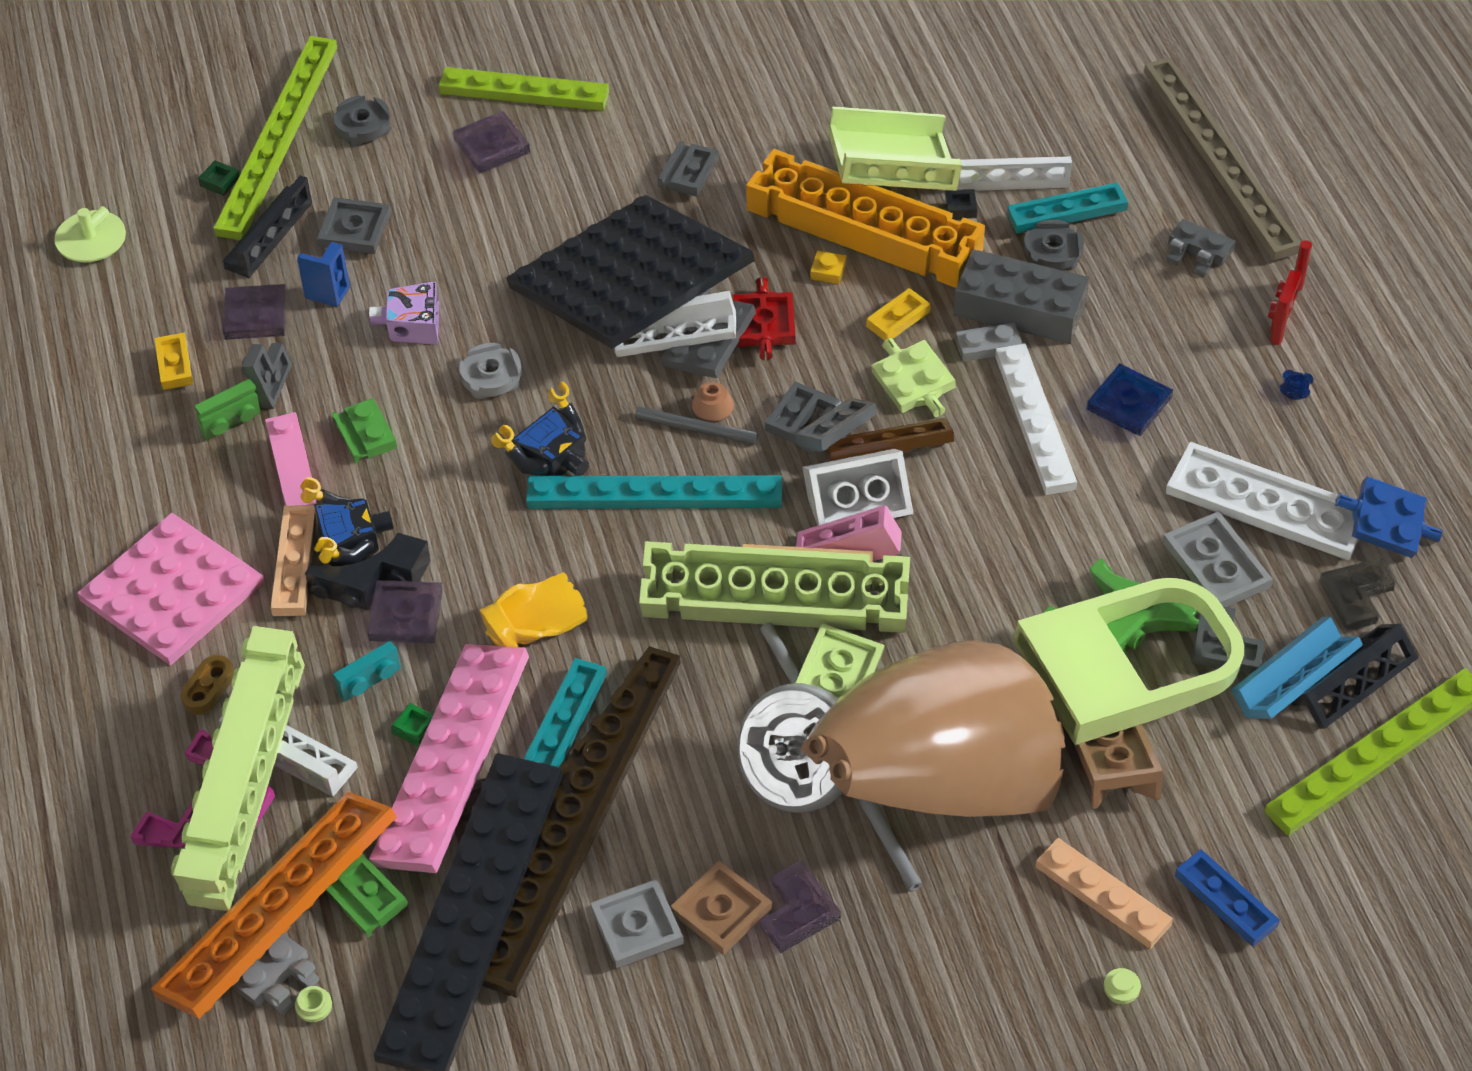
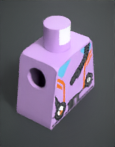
[369,282,439,344]

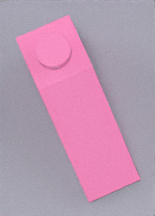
[265,412,317,506]
[796,505,902,561]

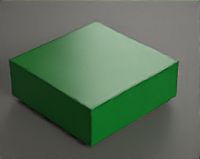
[391,703,434,747]

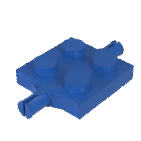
[1335,476,1443,558]

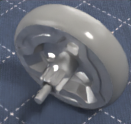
[737,683,843,813]

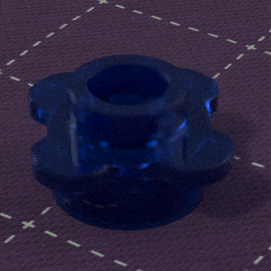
[1279,370,1314,400]

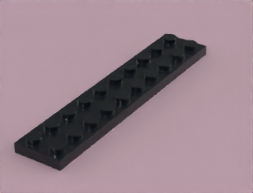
[374,753,563,1071]

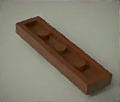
[825,418,954,461]

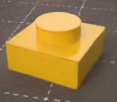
[810,250,846,285]

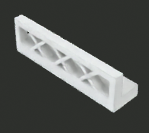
[957,156,1072,191]
[615,291,736,357]
[219,716,358,797]

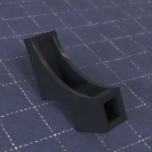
[305,533,431,611]

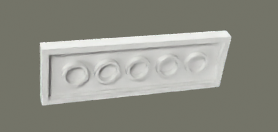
[1166,442,1359,561]

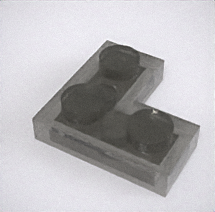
[1319,558,1396,631]

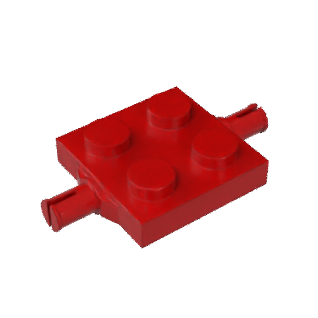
[733,277,796,361]

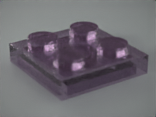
[453,111,530,173]
[223,284,287,340]
[367,580,443,643]

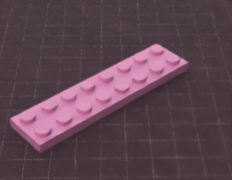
[369,644,529,873]

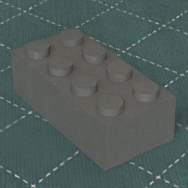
[954,249,1089,344]

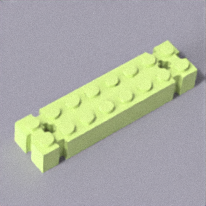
[639,541,910,633]
[171,626,305,911]

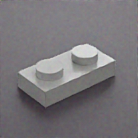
[955,322,1022,362]

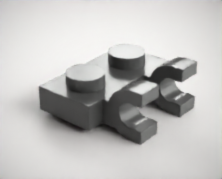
[1166,219,1236,277]

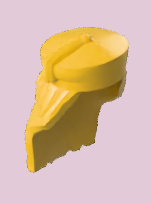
[480,572,588,647]

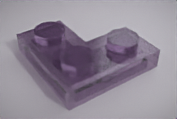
[761,860,841,953]

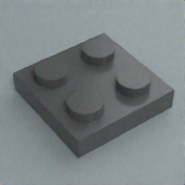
[317,197,391,254]

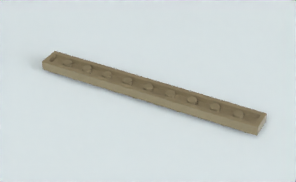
[1144,57,1300,261]

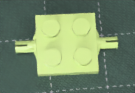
[871,338,956,417]

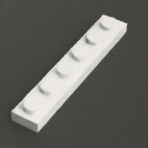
[995,343,1077,495]

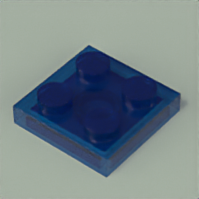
[1086,363,1173,436]

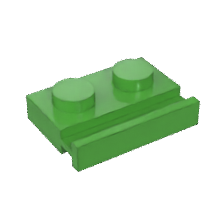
[194,379,261,440]
[331,398,397,464]
[325,854,408,938]

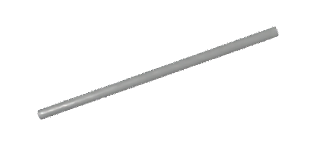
[760,623,922,891]

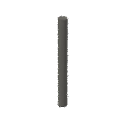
[635,406,758,445]

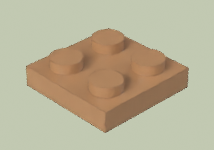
[670,860,772,955]

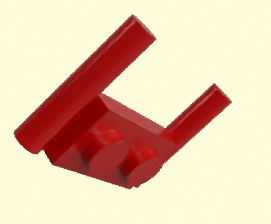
[1268,240,1312,345]

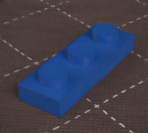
[1175,849,1280,947]

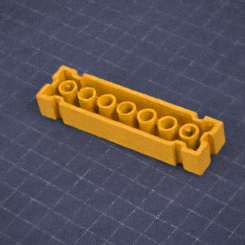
[746,149,985,288]

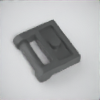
[765,382,842,453]

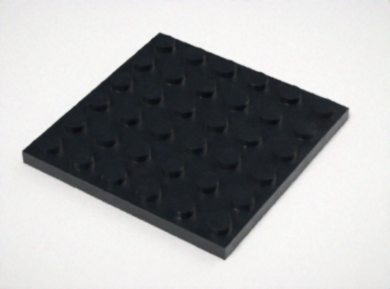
[506,195,755,349]

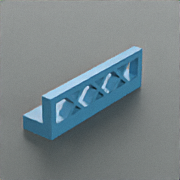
[1231,617,1363,719]

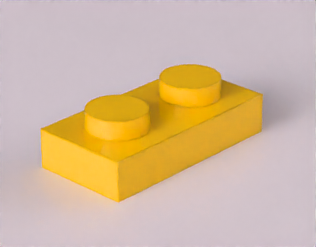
[866,288,931,342]
[154,332,194,390]

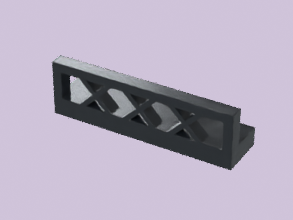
[223,175,312,278]
[1291,623,1418,729]

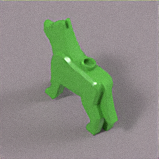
[1043,558,1199,653]

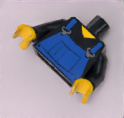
[491,382,589,476]
[300,477,394,566]

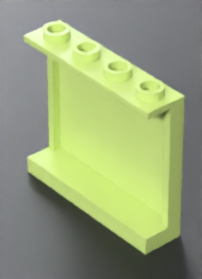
[828,107,962,191]

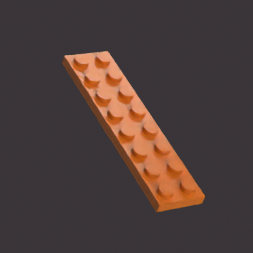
[151,791,397,1019]

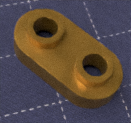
[180,655,234,715]

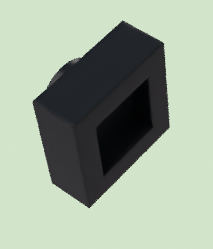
[945,189,977,219]

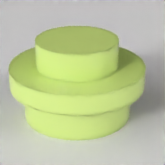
[1104,968,1141,1005]
[295,986,332,1022]

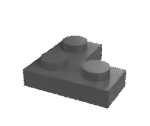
[242,343,292,409]
[1192,607,1265,674]

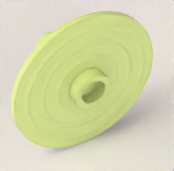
[55,206,126,262]

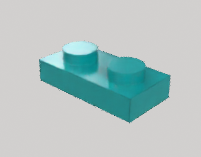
[333,641,401,702]

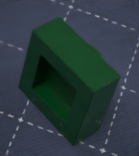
[198,160,240,196]

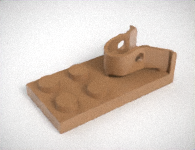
[1074,724,1163,809]

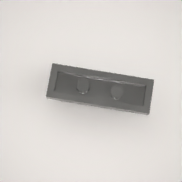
[796,398,877,452]

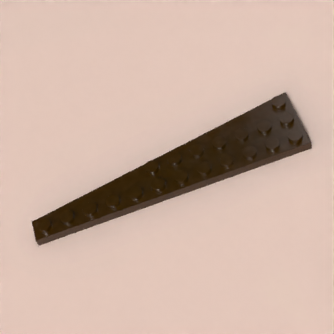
[482,646,681,998]

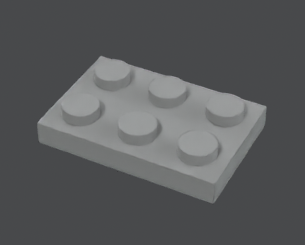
[1162,511,1273,607]

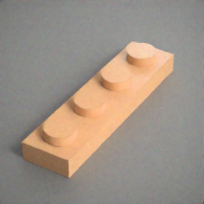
[271,505,317,616]
[1035,838,1173,949]

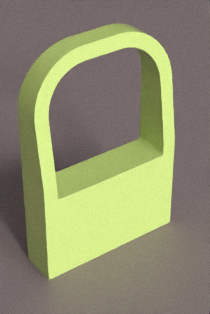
[1013,578,1244,745]

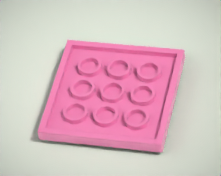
[77,513,265,666]

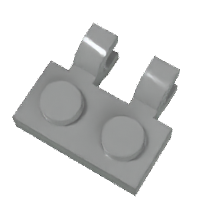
[231,934,320,1015]

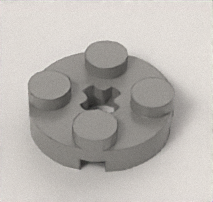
[459,343,522,399]

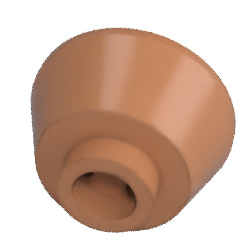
[692,382,734,422]

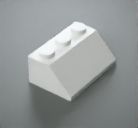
[802,449,913,526]

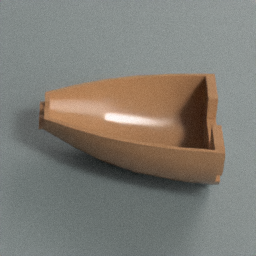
[800,640,1065,817]

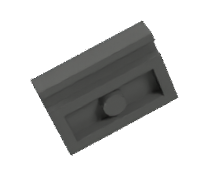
[658,141,719,197]

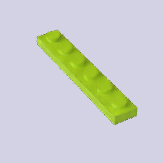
[439,67,609,111]

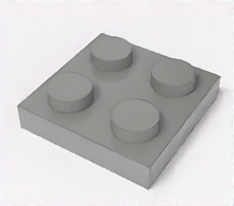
[590,879,684,968]

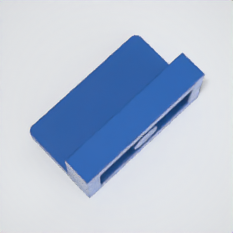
[297,242,350,307]

